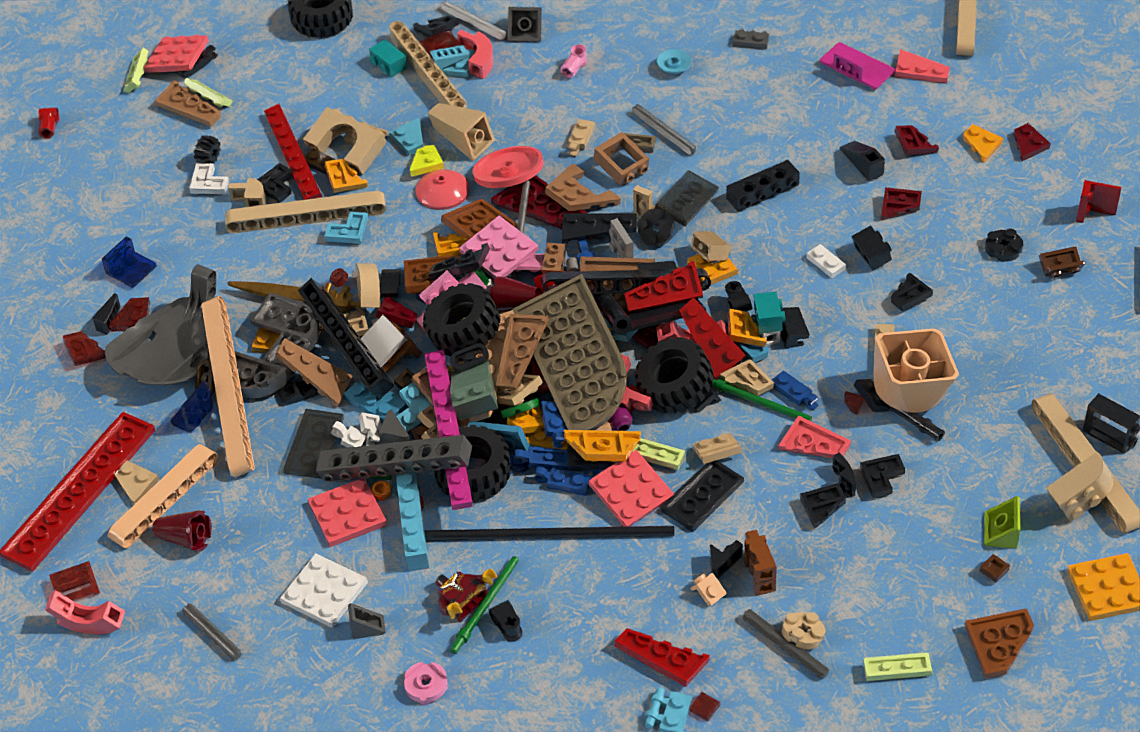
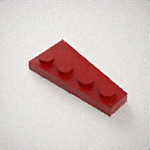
[624,261,703,314]
[679,297,746,380]
[614,628,710,687]

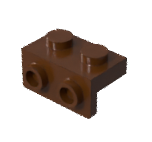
[1039,246,1085,278]

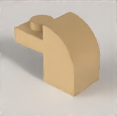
[228,178,266,207]

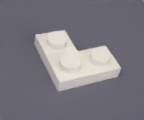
[189,163,229,194]

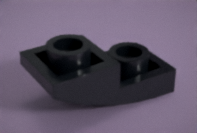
[832,452,856,498]

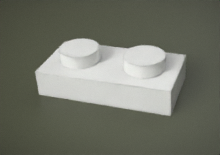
[806,244,846,278]

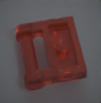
[49,561,100,601]

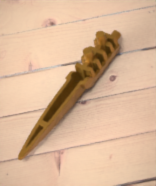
[227,281,358,314]

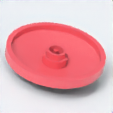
[473,146,544,188]

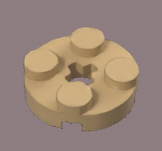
[782,612,826,649]

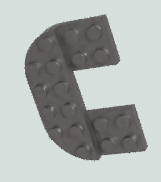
[235,292,320,399]

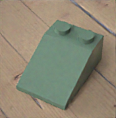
[450,361,498,420]

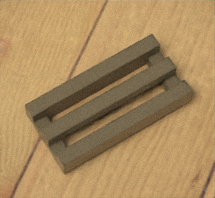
[622,133,656,153]

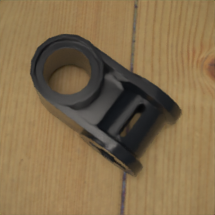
[725,281,753,312]
[488,600,523,642]

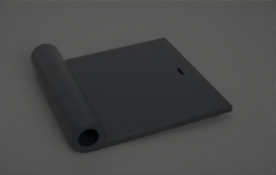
[592,283,706,334]

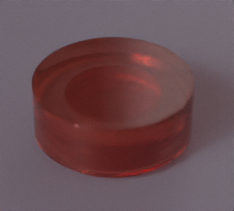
[329,268,348,287]

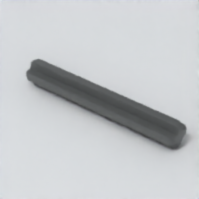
[183,603,242,660]

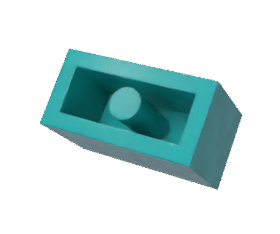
[369,39,407,78]
[753,291,785,333]

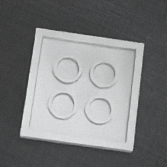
[280,554,368,628]

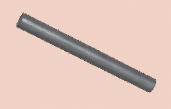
[517,181,530,234]

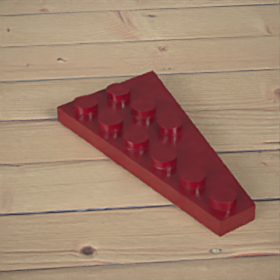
[491,175,595,240]

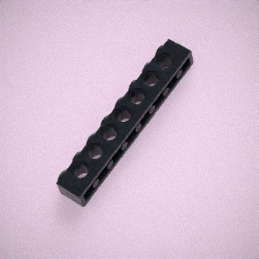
[298,278,394,399]

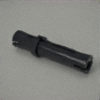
[891,407,945,442]

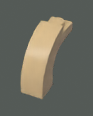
[352,263,380,308]

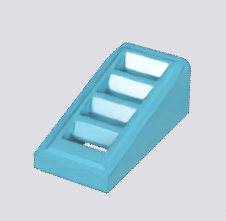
[430,45,469,69]

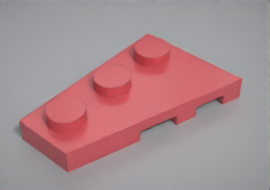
[895,49,950,83]
[778,416,851,458]

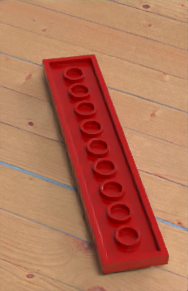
[0,412,155,572]

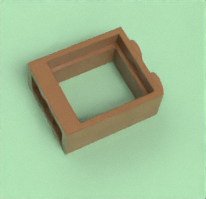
[593,132,649,186]

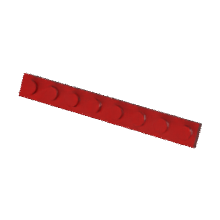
[264,104,323,200]

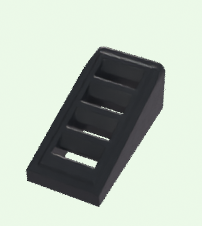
[93,293,121,335]

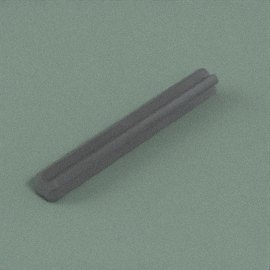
[632,104,696,155]
[742,609,829,679]

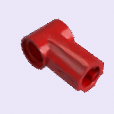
[38,107,59,139]

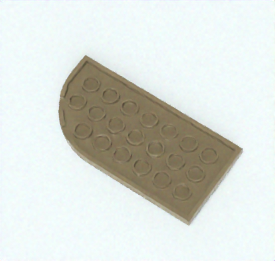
[513,274,627,430]

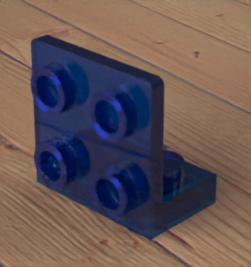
[101,236,157,288]
[171,381,214,433]

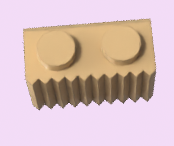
[691,231,731,262]

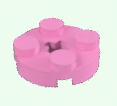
[404,662,448,705]

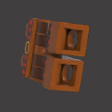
[744,530,777,596]

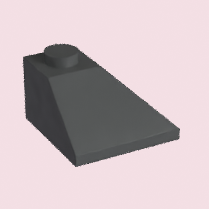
[507,7,542,42]

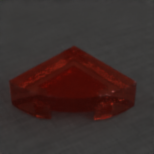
[844,391,864,415]

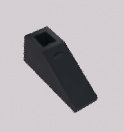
[839,141,885,181]

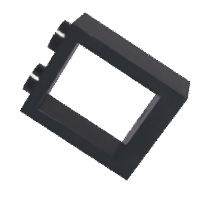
[1082,393,1140,454]

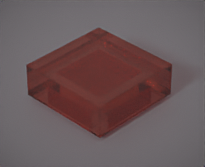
[690,692,720,721]

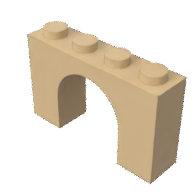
[303,107,387,175]

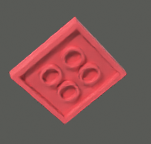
[144,35,209,73]
[588,450,674,526]
[308,478,387,547]

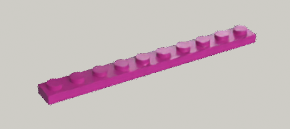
[424,350,473,510]

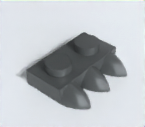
[733,29,769,50]

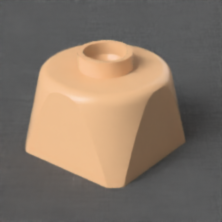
[873,328,959,413]

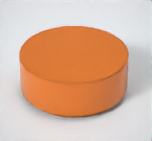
[371,481,392,501]

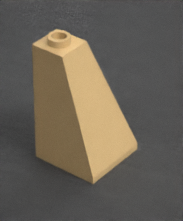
[428,103,495,161]

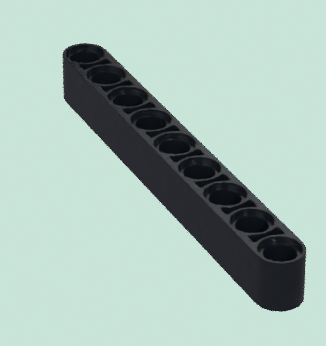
[541,268,711,294]

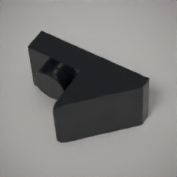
[710,540,743,580]

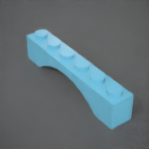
[396,472,429,571]

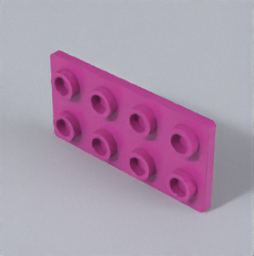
[820,42,895,90]

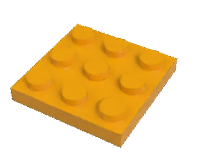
[1067,553,1140,621]

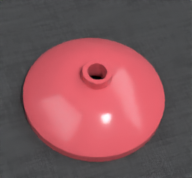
[416,169,469,210]

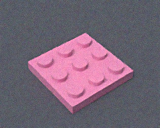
[459,216,539,279]

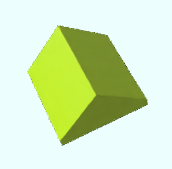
[984,496,1020,549]

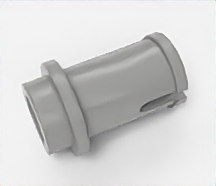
[566,257,580,272]

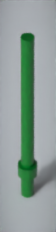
[713,379,812,421]
[449,556,519,654]

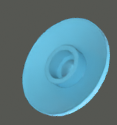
[657,49,691,74]

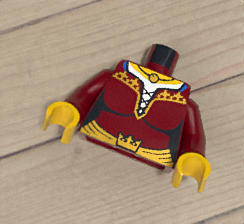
[435,568,498,623]

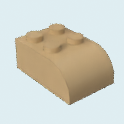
[1046,451,1113,522]

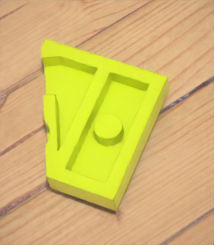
[410,145,444,177]

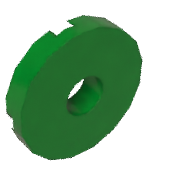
[501,398,540,418]

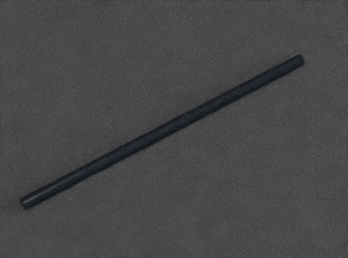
[424,526,674,540]

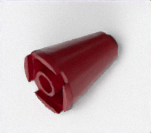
[489,276,543,314]
[152,510,212,551]

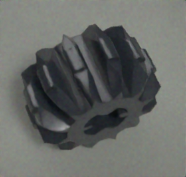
[193,135,221,164]

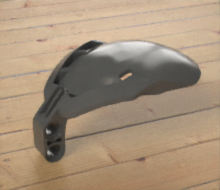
[105,264,216,385]

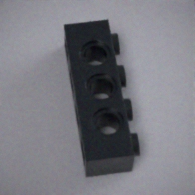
[726,160,800,212]

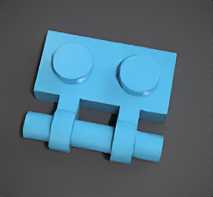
[645,687,692,732]

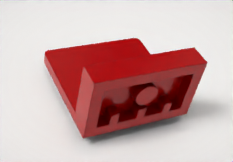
[1076,180,1122,223]

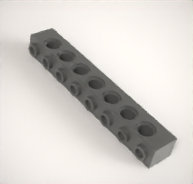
[316,435,472,482]

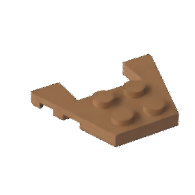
[545,164,621,211]

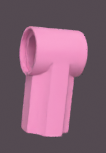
[560,44,587,78]

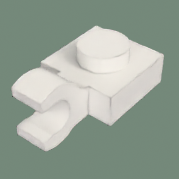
[358,413,381,446]
[331,421,367,448]

